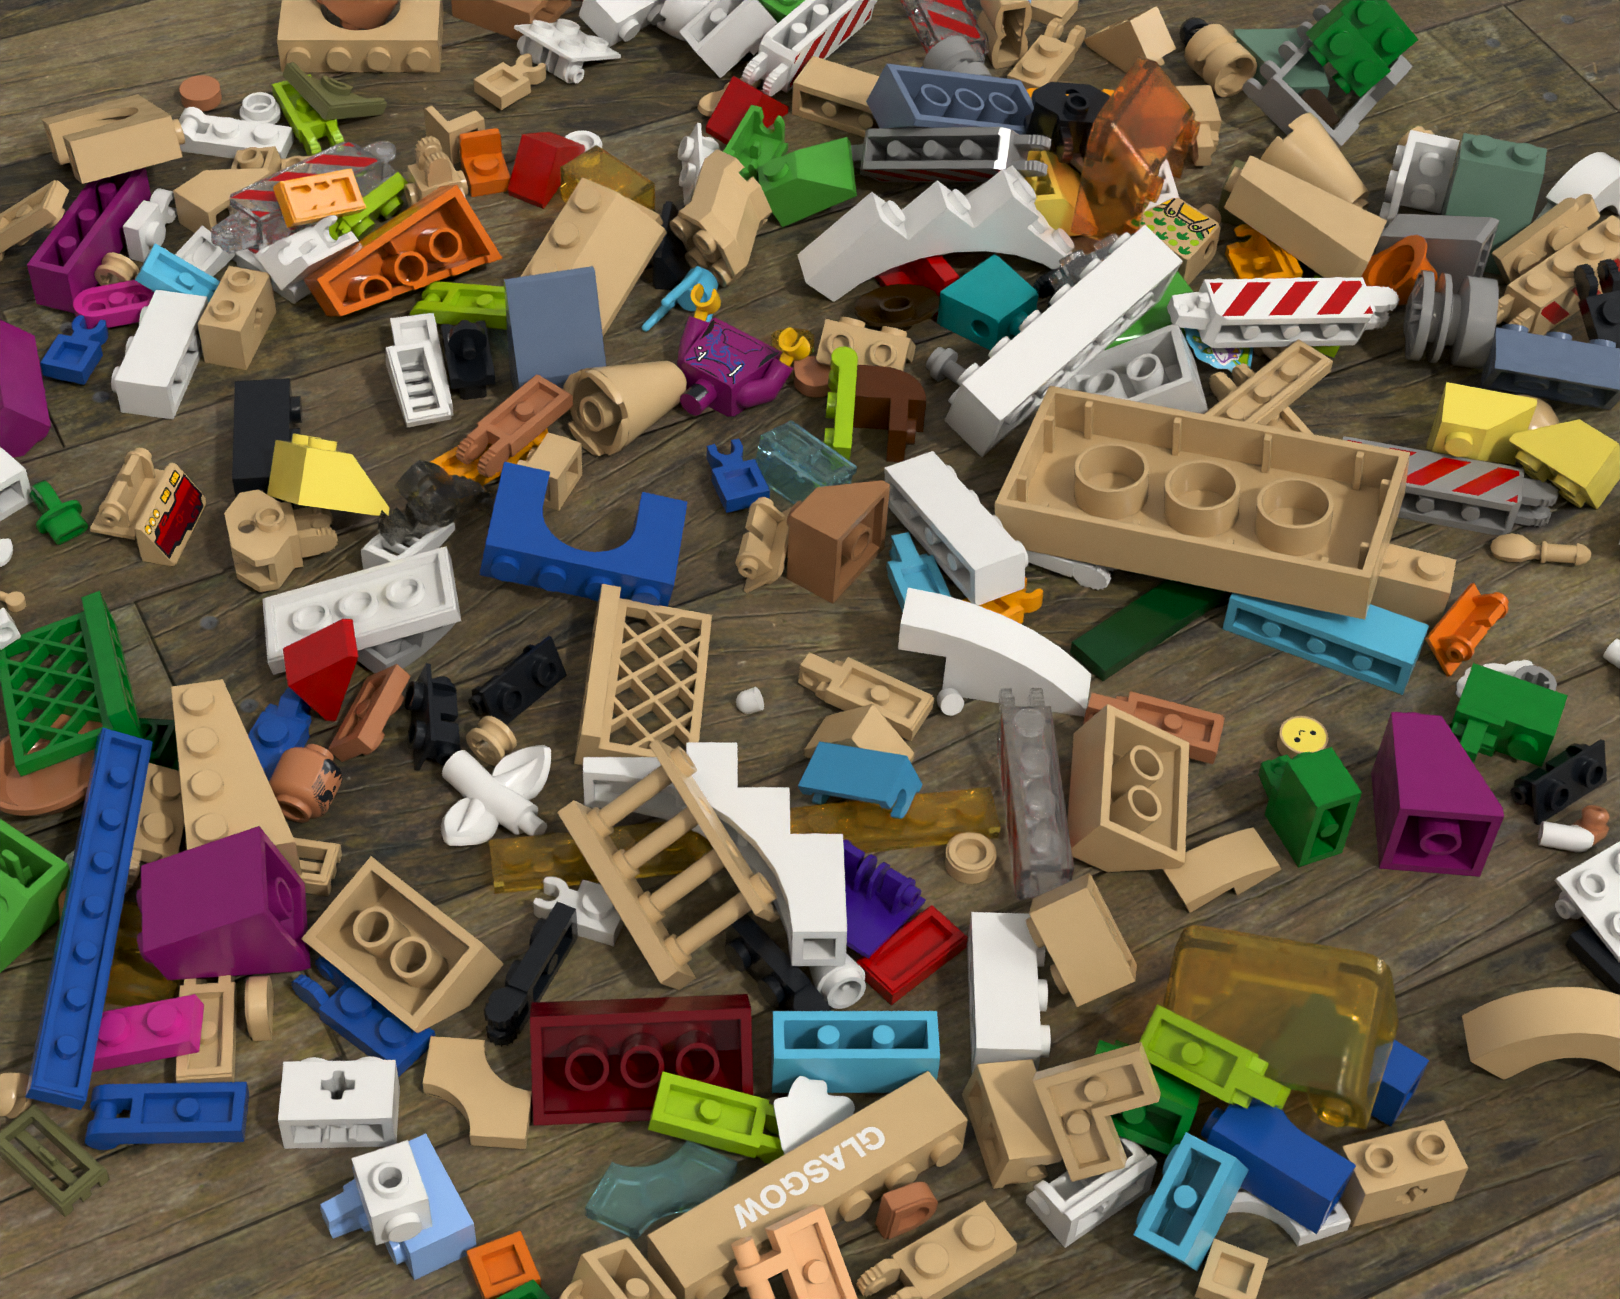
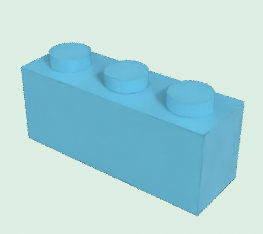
[771,1011,940,1093]

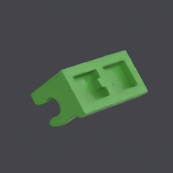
[723,105,788,183]

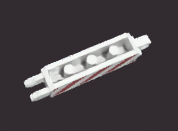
[742,0,878,96]
[1167,277,1400,348]

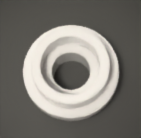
[240,92,281,124]

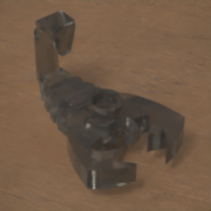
[378,460,496,546]

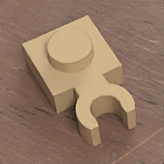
[474,53,546,110]

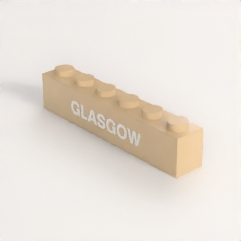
[647,1071,968,1299]

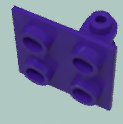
[843,839,926,959]

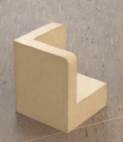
[424,106,485,165]

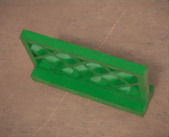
[0,591,144,777]

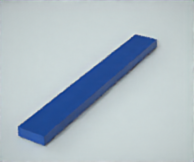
[25,728,153,1110]

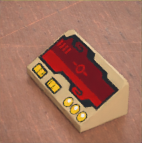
[134,463,206,566]

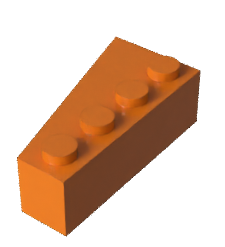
[303,185,502,317]

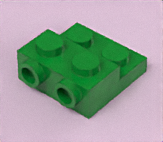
[1306,0,1419,97]

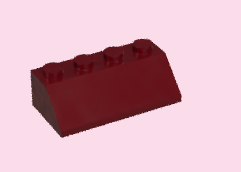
[530,994,753,1126]

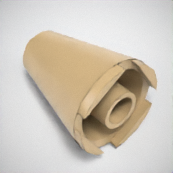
[1260,112,1370,210]
[563,361,687,456]

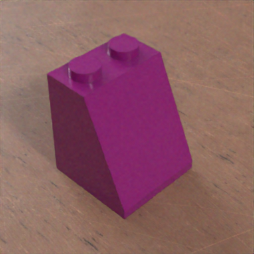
[1371,712,1504,877]
[136,826,311,980]

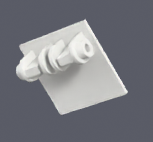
[514,19,621,84]
[1554,841,1620,963]

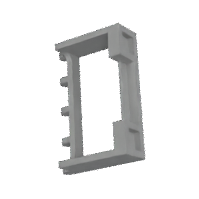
[1242,5,1413,148]

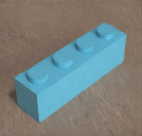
[1222,593,1429,695]

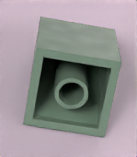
[1441,133,1547,275]

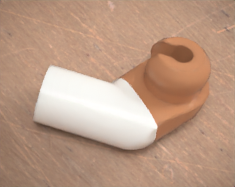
[1538,805,1610,852]

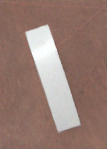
[898,588,1091,717]

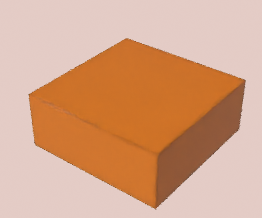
[466,1231,541,1299]

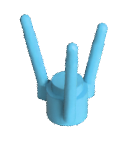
[641,266,718,332]

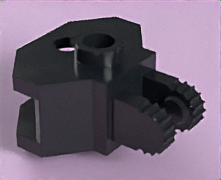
[1023,82,1115,165]

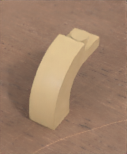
[1462,987,1620,1080]

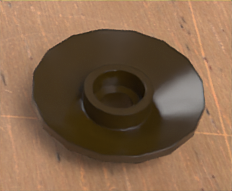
[854,284,940,331]

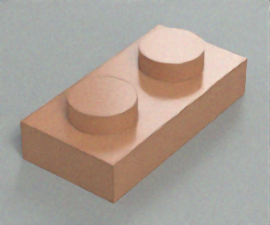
[328,664,411,762]

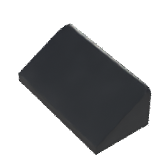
[653,201,690,291]

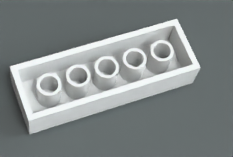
[944,225,1183,457]

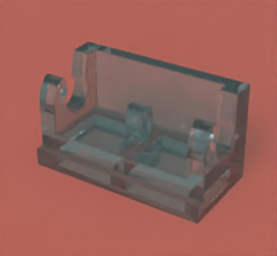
[756,420,857,504]

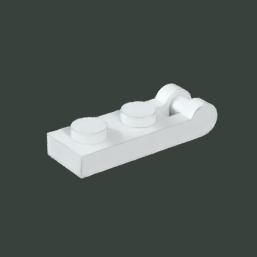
[179,107,294,159]

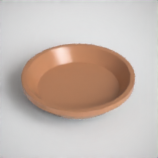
[0,714,103,816]

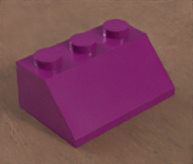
[0,320,51,458]

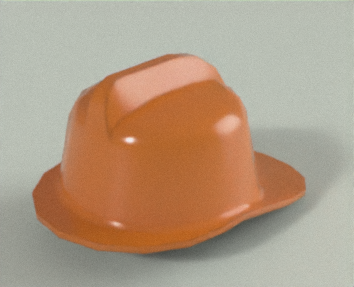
[1361,234,1438,305]

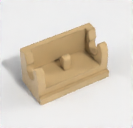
[962,1059,1063,1189]

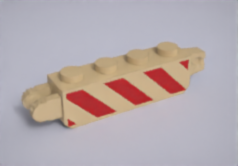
[1496,215,1620,335]

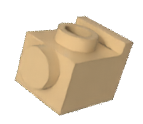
[517,432,582,511]

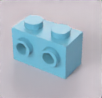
[1134,1132,1249,1272]

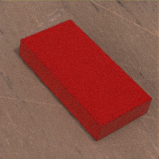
[856,905,968,1005]

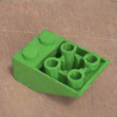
[0,819,70,973]

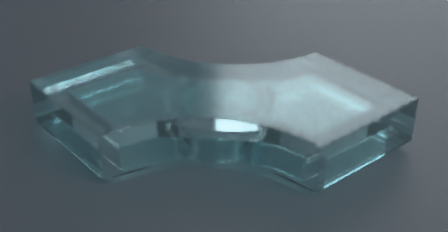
[585,1140,737,1239]

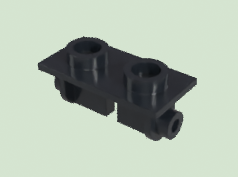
[468,636,567,725]
[405,663,461,771]
[1510,739,1607,825]

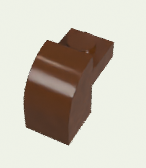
[853,365,926,462]

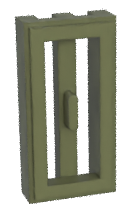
[0,1104,110,1217]

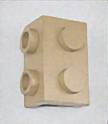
[816,317,916,371]

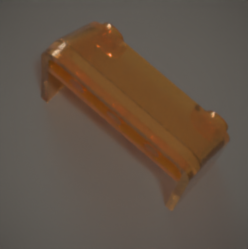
[1071,57,1200,245]

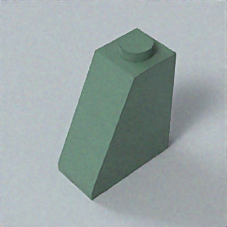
[1233,28,1330,98]

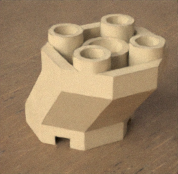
[669,149,772,287]

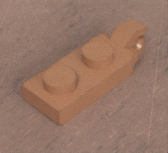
[1083,691,1225,764]

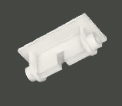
[678,122,720,205]

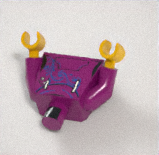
[677,283,810,417]

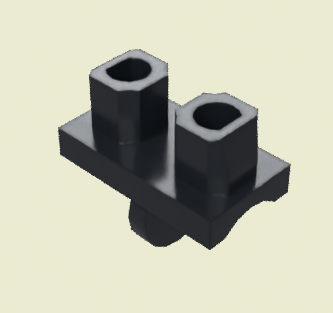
[441,320,496,400]

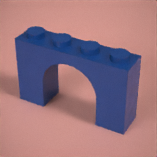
[479,462,687,609]
[1201,993,1429,1234]

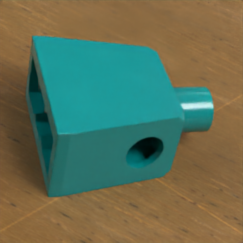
[937,254,1038,351]

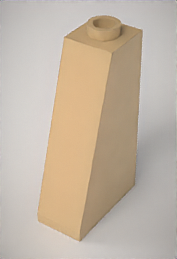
[1224,155,1387,278]

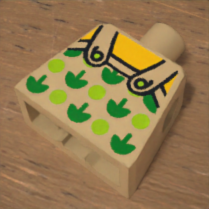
[1124,198,1221,285]

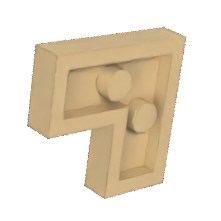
[1033,1042,1161,1182]

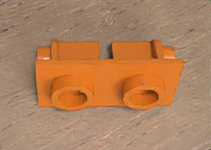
[1425,583,1509,677]

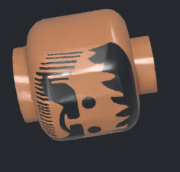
[269,744,343,823]

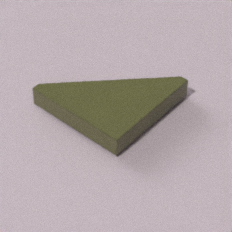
[283,62,387,120]

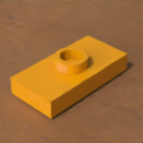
[273,168,366,228]

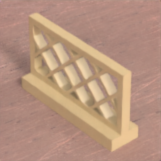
[574,584,712,765]

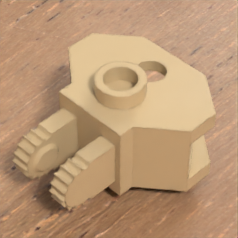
[403,136,468,207]
[224,489,338,592]

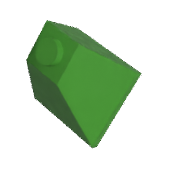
[758,137,857,227]

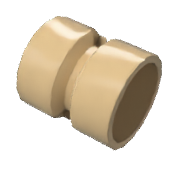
[1184,24,1257,97]

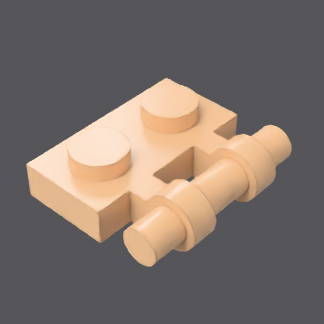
[731,1204,858,1299]

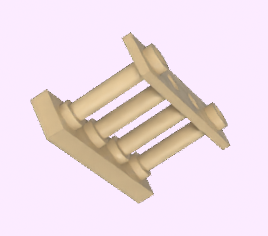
[557,739,781,990]

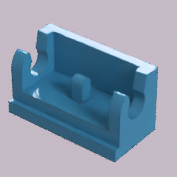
[798,741,923,819]

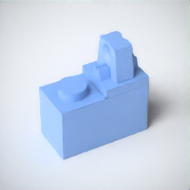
[320,1133,477,1280]

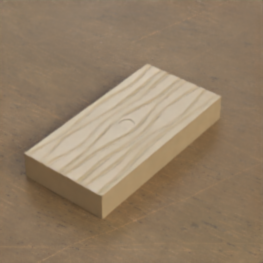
[995,385,1410,620]

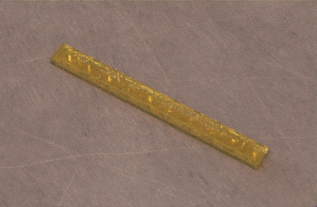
[489,787,1001,894]

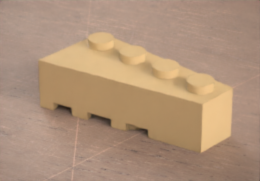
[171,679,302,875]

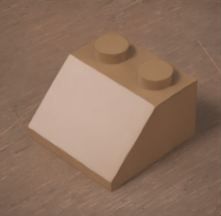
[785,480,890,604]

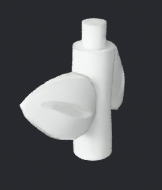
[441,745,551,846]

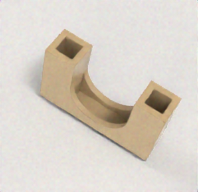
[277,0,444,72]
[42,94,185,184]

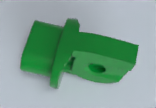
[30,480,88,545]

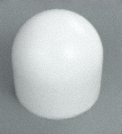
[736,687,764,714]
[937,688,964,716]

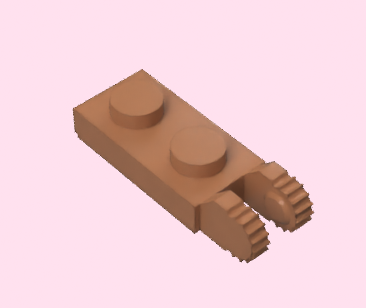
[455,374,573,478]

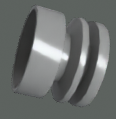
[1403,270,1499,369]

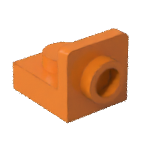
[459,128,511,197]

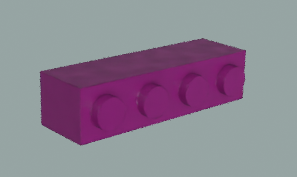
[27,167,151,313]

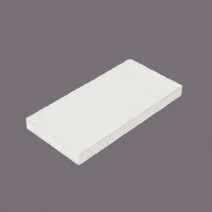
[262,546,461,675]

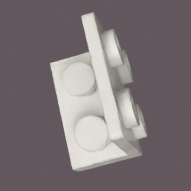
[1379,130,1460,228]

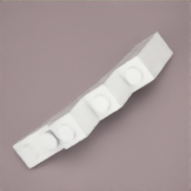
[797,169,1075,302]
[583,742,847,966]

